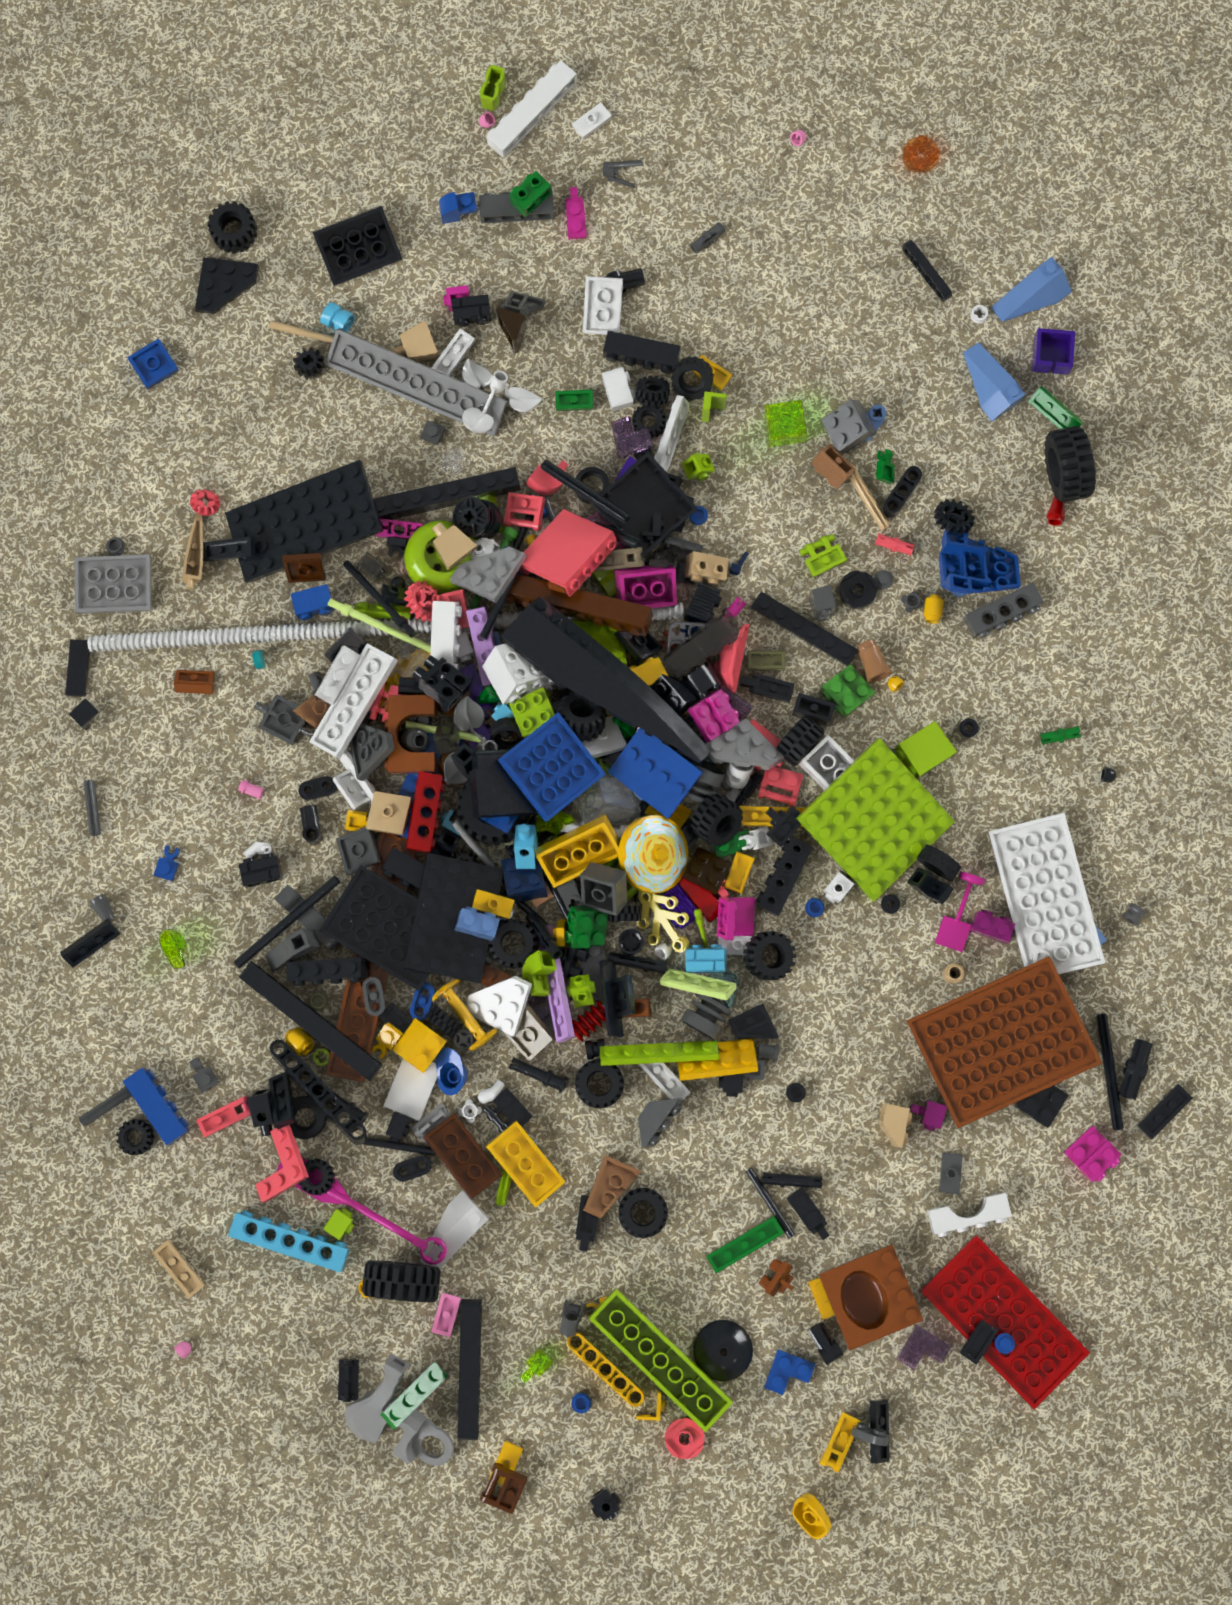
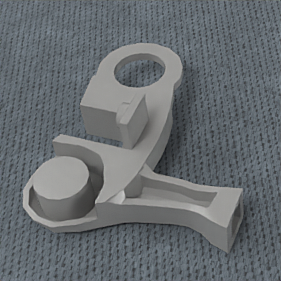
[344,1354,454,1466]

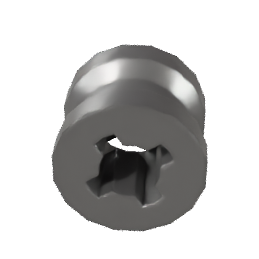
[1122,903,1147,927]

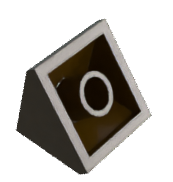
[496,308,527,354]

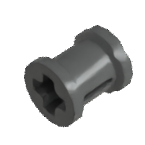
[758,1042,779,1062]

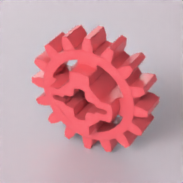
[404,581,438,622]

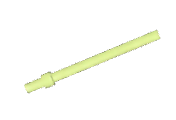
[327,598,431,653]

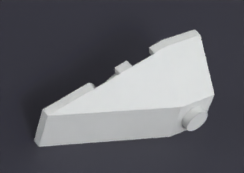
[420,1190,490,1268]

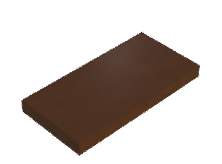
[423,1113,502,1200]

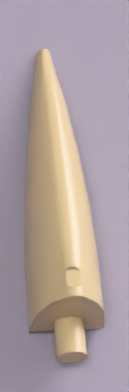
[182,513,203,590]

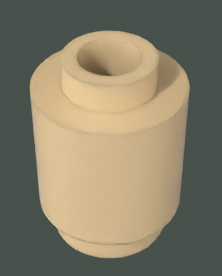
[942,963,964,984]

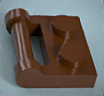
[480,1463,528,1514]

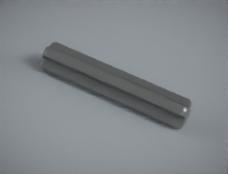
[83,780,101,836]
[79,1087,132,1126]

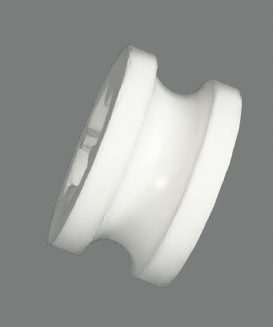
[970,305,988,324]

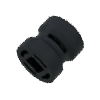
[585,1038,605,1060]

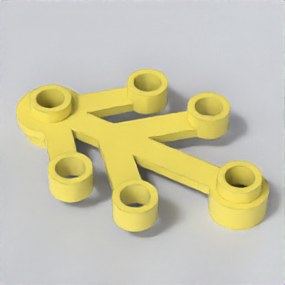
[637,891,690,952]

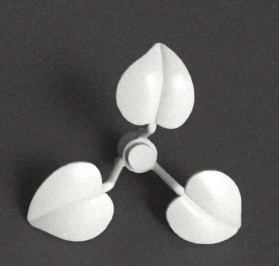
[462,358,542,433]

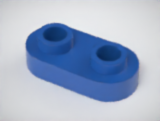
[410,982,435,1021]

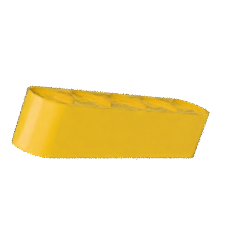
[567,1332,644,1407]

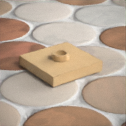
[366,791,413,836]

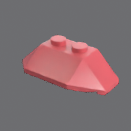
[714,623,750,701]

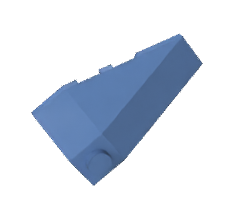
[991,257,1072,322]
[963,342,1026,422]

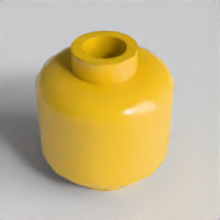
[285,1027,314,1056]

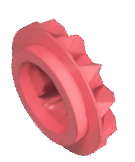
[190,488,221,516]

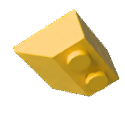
[392,1018,447,1073]

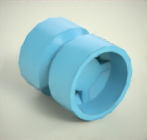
[320,302,355,332]

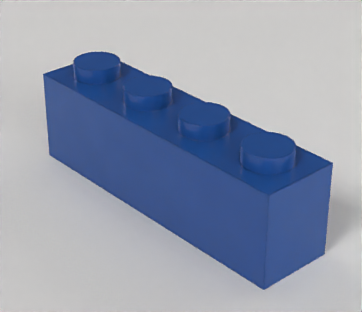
[122,1068,190,1146]

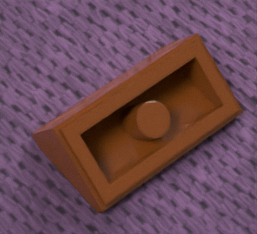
[173,670,215,694]

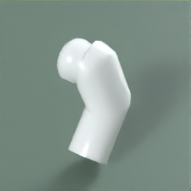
[243,842,272,858]

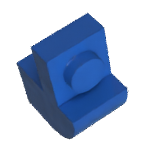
[439,192,478,224]

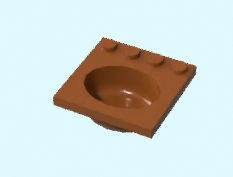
[818,1244,923,1351]

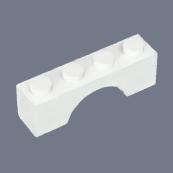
[927,1192,1012,1237]

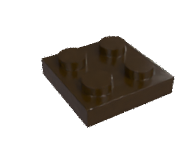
[682,847,732,895]

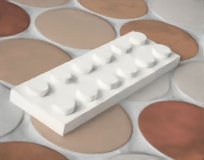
[309,644,398,759]

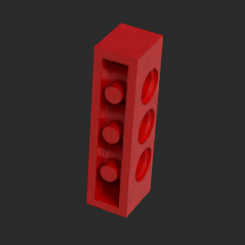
[405,771,445,853]

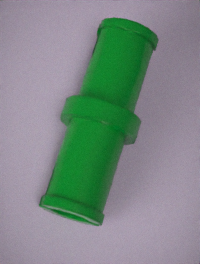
[1040,726,1081,745]

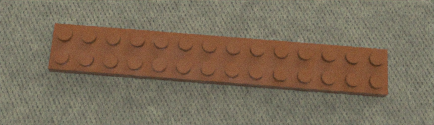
[326,832,417,1083]

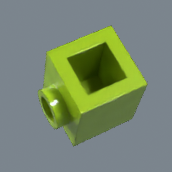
[323,1208,355,1240]

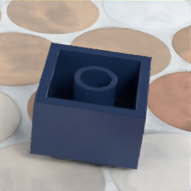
[501,857,548,903]

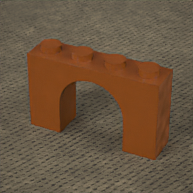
[385,695,437,774]

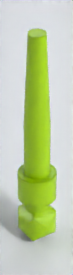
[694,909,709,948]

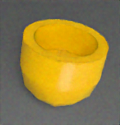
[888,676,905,693]

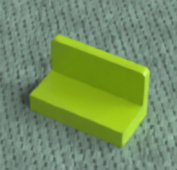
[701,392,727,422]

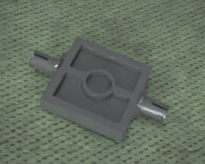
[254,694,315,746]

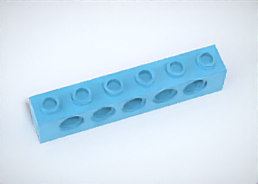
[228,1210,350,1273]

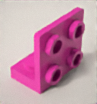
[717,897,755,940]

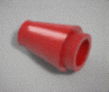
[1046,497,1065,526]

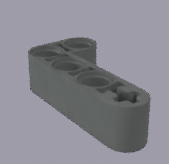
[274,885,339,951]

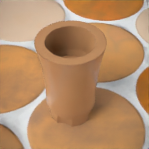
[857,639,892,683]

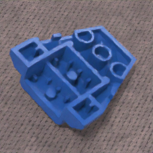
[939,529,1021,594]

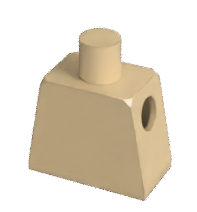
[392,321,439,363]
[432,522,477,571]

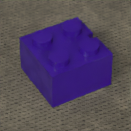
[1032,328,1076,375]

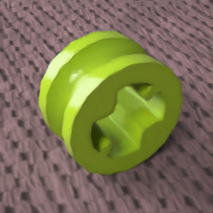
[313,1048,330,1066]

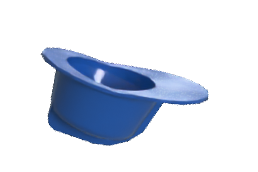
[436,1048,468,1095]

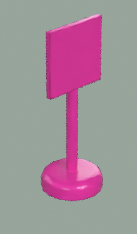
[935,871,986,952]

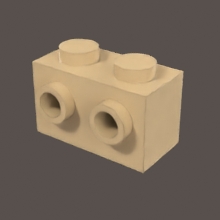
[684,551,729,586]

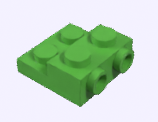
[821,664,875,717]

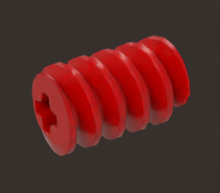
[572,1000,606,1042]

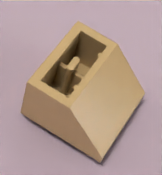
[879,1103,912,1148]

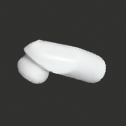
[478,1080,505,1104]

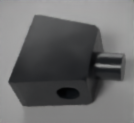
[247,1089,274,1136]

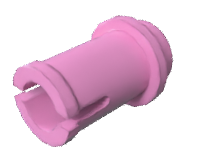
[238,780,264,800]

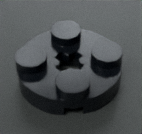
[839,571,877,609]

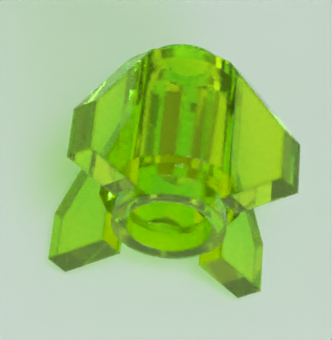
[535,811,574,839]

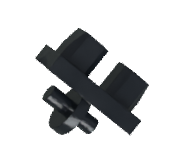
[560,947,590,979]

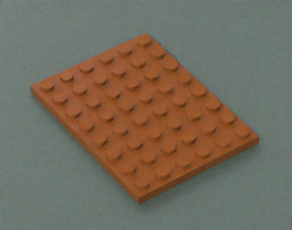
[907,956,1102,1129]

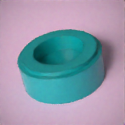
[252,650,266,670]

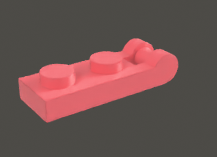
[196,1096,251,1138]

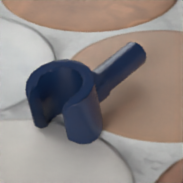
[729,552,749,575]

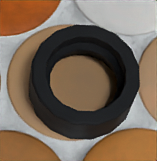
[575,467,609,505]
[490,717,526,750]

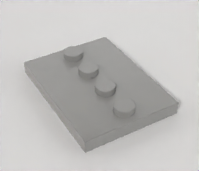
[75,554,152,614]

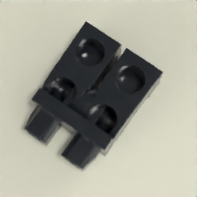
[412,655,473,713]

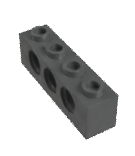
[963,582,1044,639]

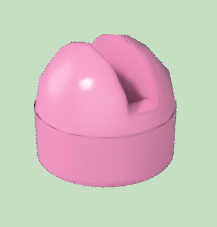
[479,112,495,128]
[790,130,807,146]
[174,1341,191,1359]

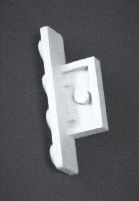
[333,749,376,810]

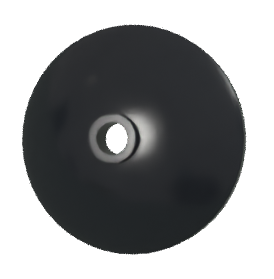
[693,1320,753,1381]

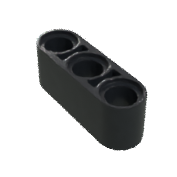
[883,466,922,517]

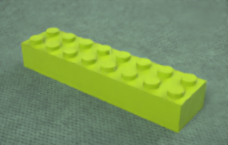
[589,1287,733,1433]

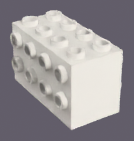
[482,643,563,705]

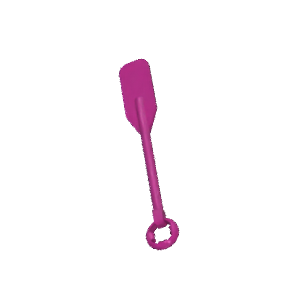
[277,1158,447,1265]

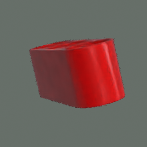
[677,878,719,923]

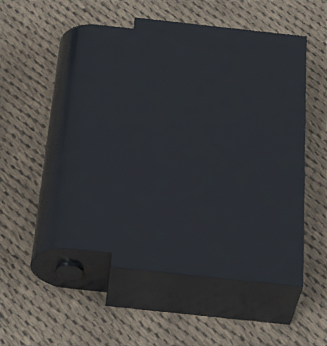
[469,749,539,818]

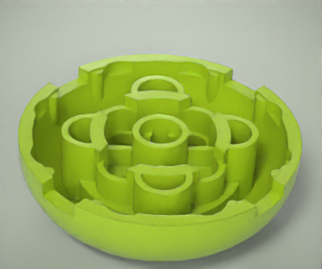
[404,520,475,595]

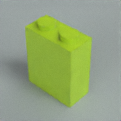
[894,721,957,779]

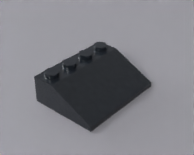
[312,205,402,286]

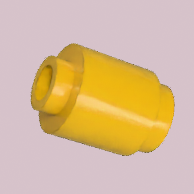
[923,595,944,624]

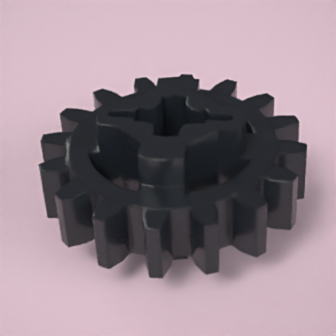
[934,499,975,536]

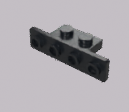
[599,960,636,1038]

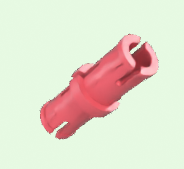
[875,533,915,556]

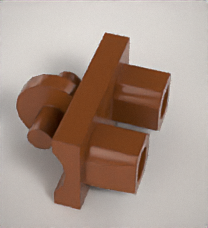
[759,1259,794,1297]

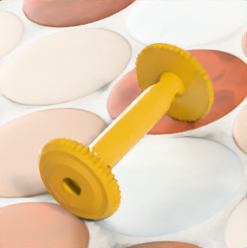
[432,979,497,1051]

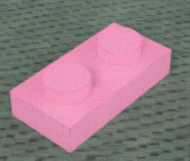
[431,1292,462,1337]

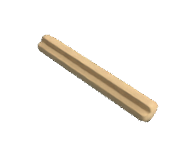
[849,464,890,531]

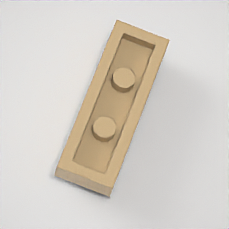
[152,1239,206,1299]

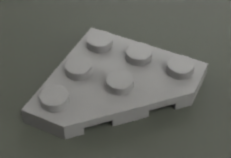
[450,547,527,603]
[705,718,784,770]

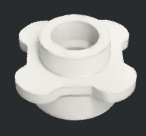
[458,1099,482,1123]

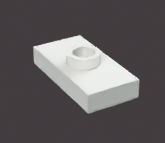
[572,102,612,140]
[718,936,752,956]

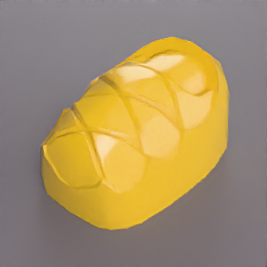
[792,1493,832,1540]

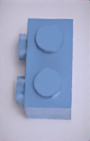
[455,907,500,941]

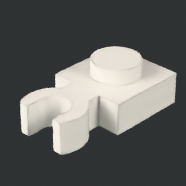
[739,826,773,850]

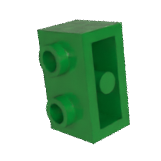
[509,171,552,218]

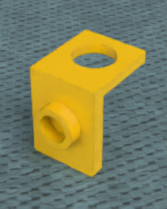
[636,1390,665,1421]

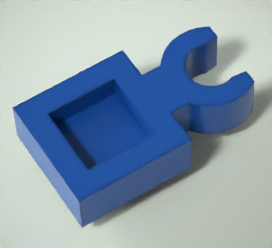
[153,845,180,881]

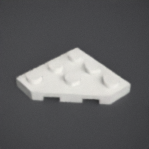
[466,976,532,1037]

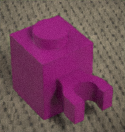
[910,1100,947,1132]

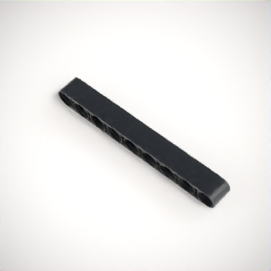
[239,961,383,1081]

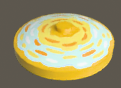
[618,815,688,893]

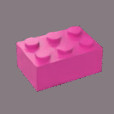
[614,563,677,608]

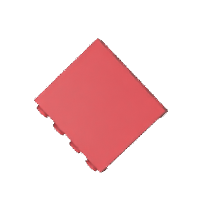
[519,509,618,597]

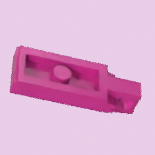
[565,187,587,240]

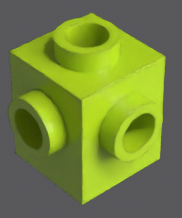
[681,452,715,481]
[567,974,596,1008]

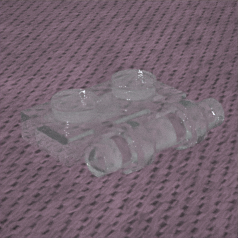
[389,642,430,681]

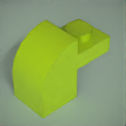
[522,950,557,996]

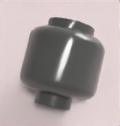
[400,728,429,753]

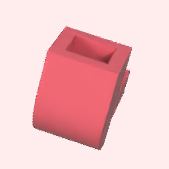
[525,460,569,496]

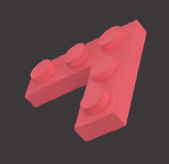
[255,1125,309,1203]

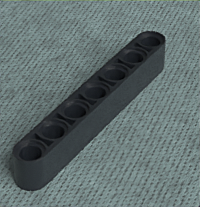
[270,1040,367,1145]
[457,1299,482,1440]

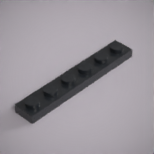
[751,591,858,666]

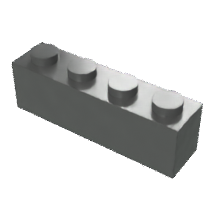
[479,191,554,224]

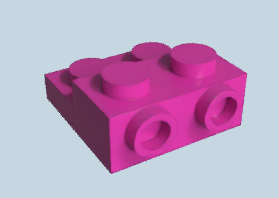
[687,689,740,743]
[1063,1126,1122,1182]

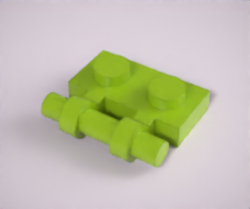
[798,534,847,578]

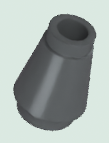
[89,893,115,921]

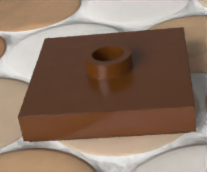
[282,553,326,583]

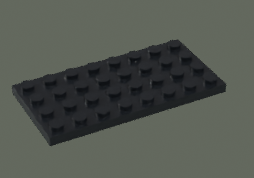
[225,460,383,583]

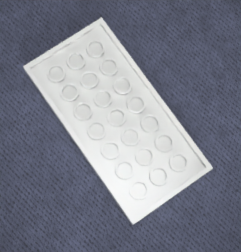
[988,813,1105,974]

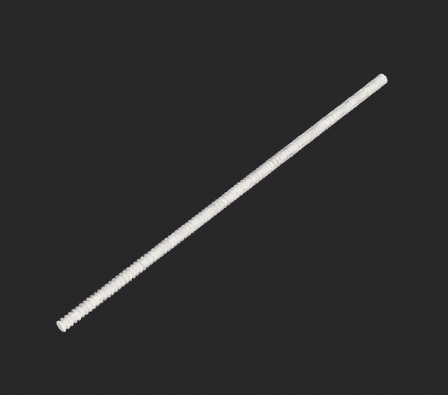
[87,602,684,652]

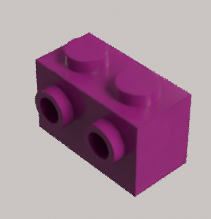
[970,909,1015,944]

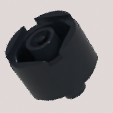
[678,660,722,702]

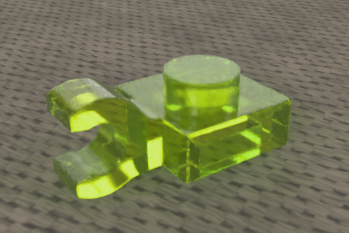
[520,1348,553,1383]

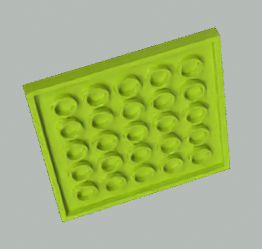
[796,738,955,902]

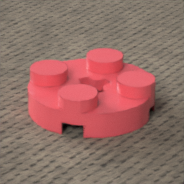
[665,1417,705,1459]

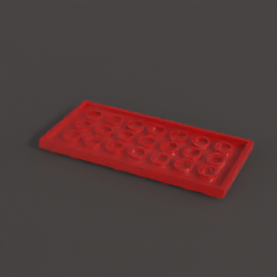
[920,1235,1090,1410]

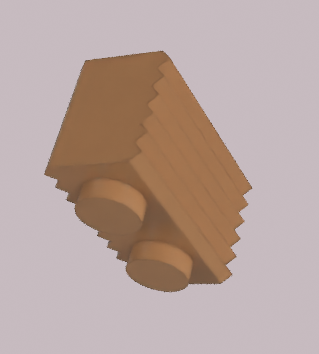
[811,444,856,490]

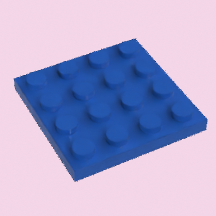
[498,712,606,822]

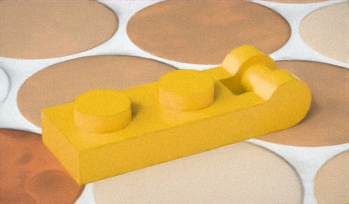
[819,1411,861,1473]

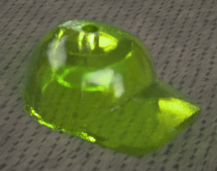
[159,929,186,969]

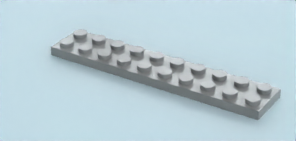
[325,329,508,436]

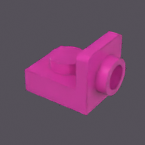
[443,285,470,312]

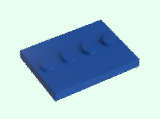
[608,728,704,819]

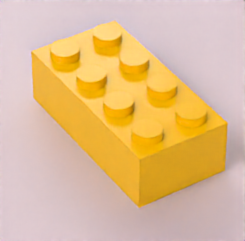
[535,814,620,888]

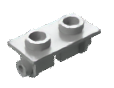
[411,1103,451,1143]

